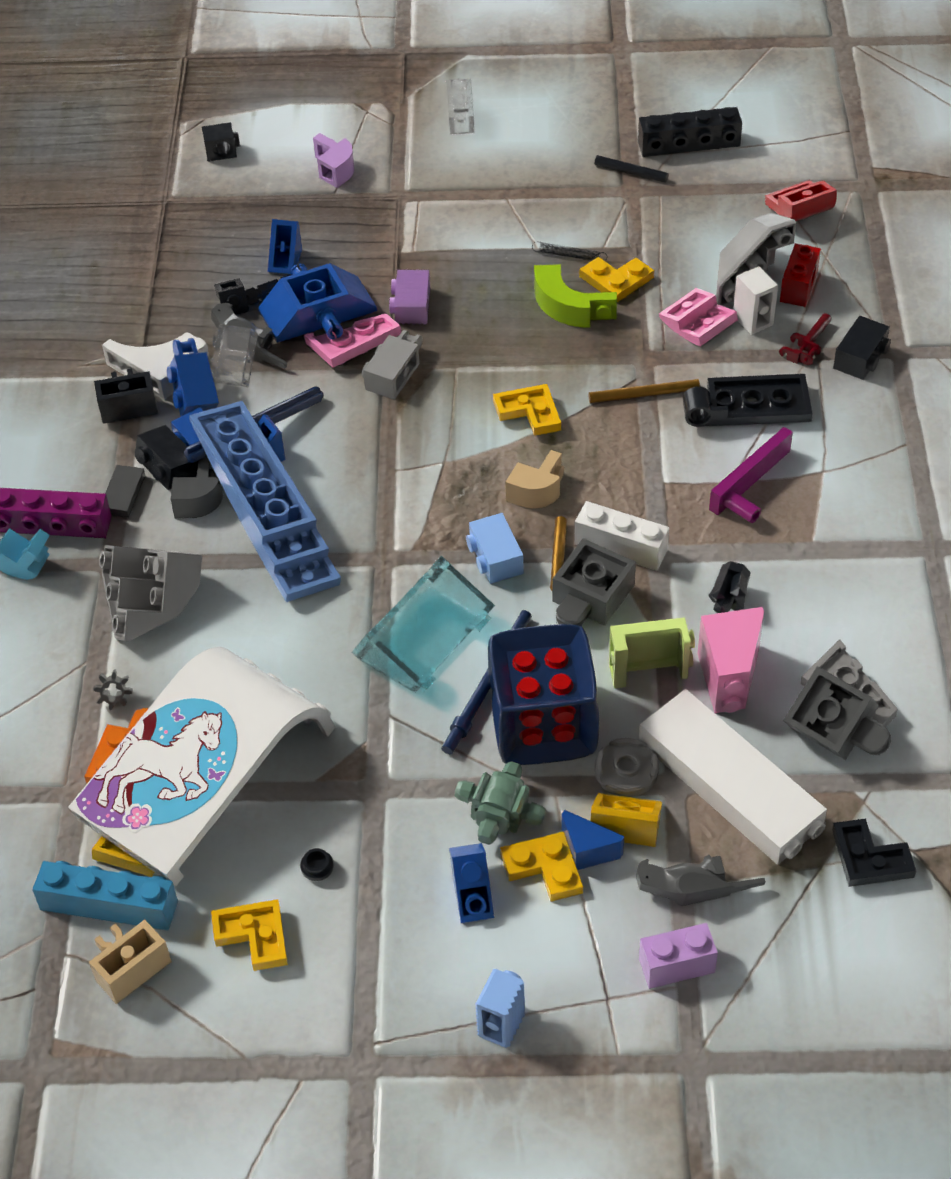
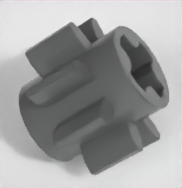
[93,669,133,710]

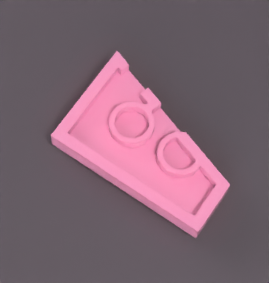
[304,314,401,368]

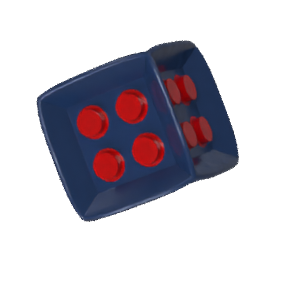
[488,624,599,765]

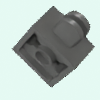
[552,538,636,626]
[783,666,891,760]

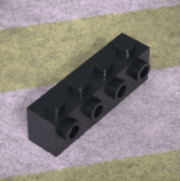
[638,107,742,157]

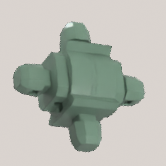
[454,761,546,845]

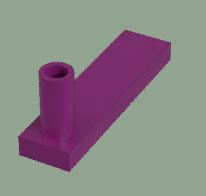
[709,427,793,523]

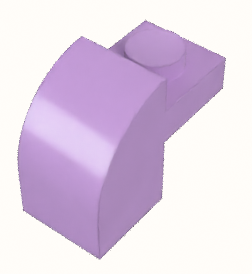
[313,133,354,188]

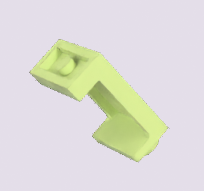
[609,617,695,688]

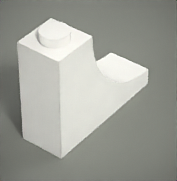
[102,332,210,400]

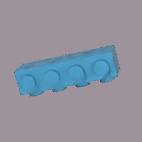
[32,861,178,931]

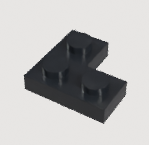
[832,818,916,887]

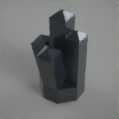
[708,561,751,613]

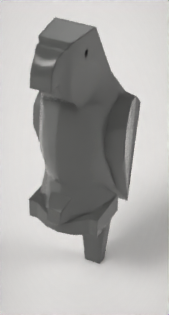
[211,303,287,369]
[636,855,766,906]

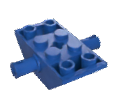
[258,263,377,343]

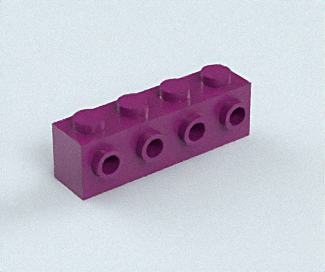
[0,488,112,539]

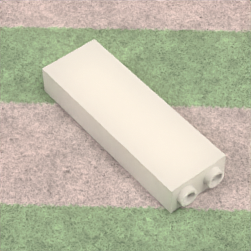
[639,689,827,865]

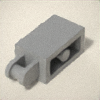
[362,330,423,400]

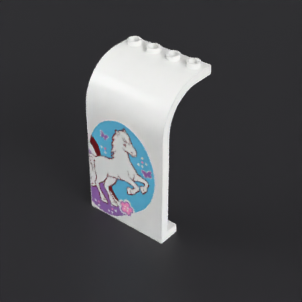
[68,647,335,887]

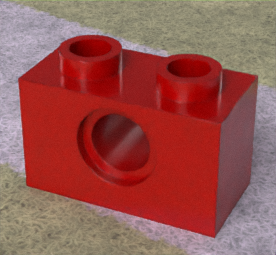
[780,243,821,307]

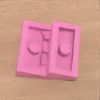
[659,288,738,347]

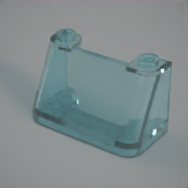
[351,556,495,693]

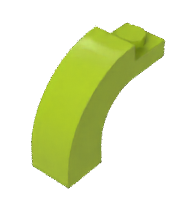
[534,264,617,328]

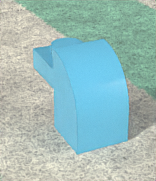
[0,528,50,580]

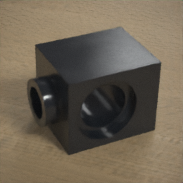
[202,122,240,162]

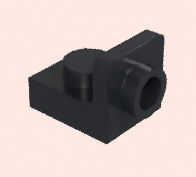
[214,278,249,315]

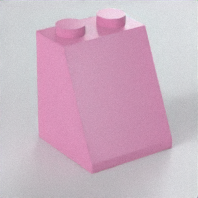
[698,607,764,713]

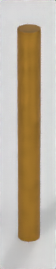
[588,379,700,403]

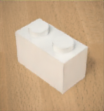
[733,266,778,335]

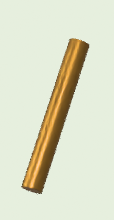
[550,516,567,591]

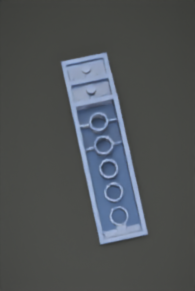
[189,401,341,602]

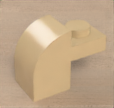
[505,450,564,508]

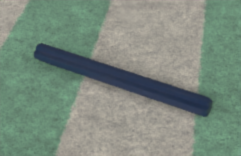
[184,386,324,463]

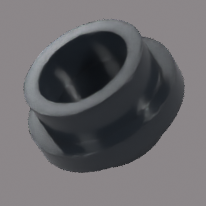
[300,848,334,881]

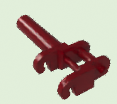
[779,313,832,365]

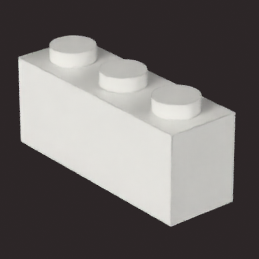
[574,501,669,571]

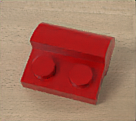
[765,180,837,222]

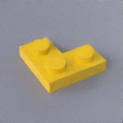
[579,257,654,302]
[493,384,561,436]
[500,831,583,902]
[211,899,288,971]

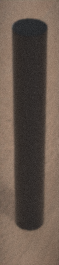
[594,155,669,183]

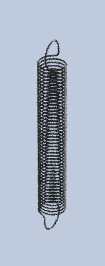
[532,242,607,260]

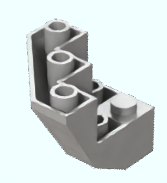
[716,213,796,305]
[99,545,202,641]

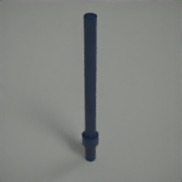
[441,610,532,755]

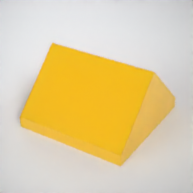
[591,793,662,847]

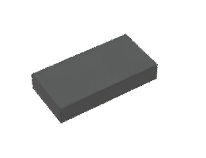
[105,465,145,518]

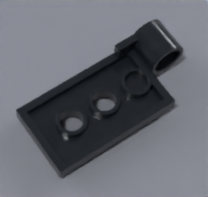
[683,374,813,427]

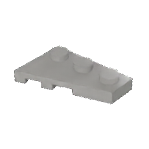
[800,639,898,727]

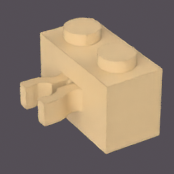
[89,920,172,1004]

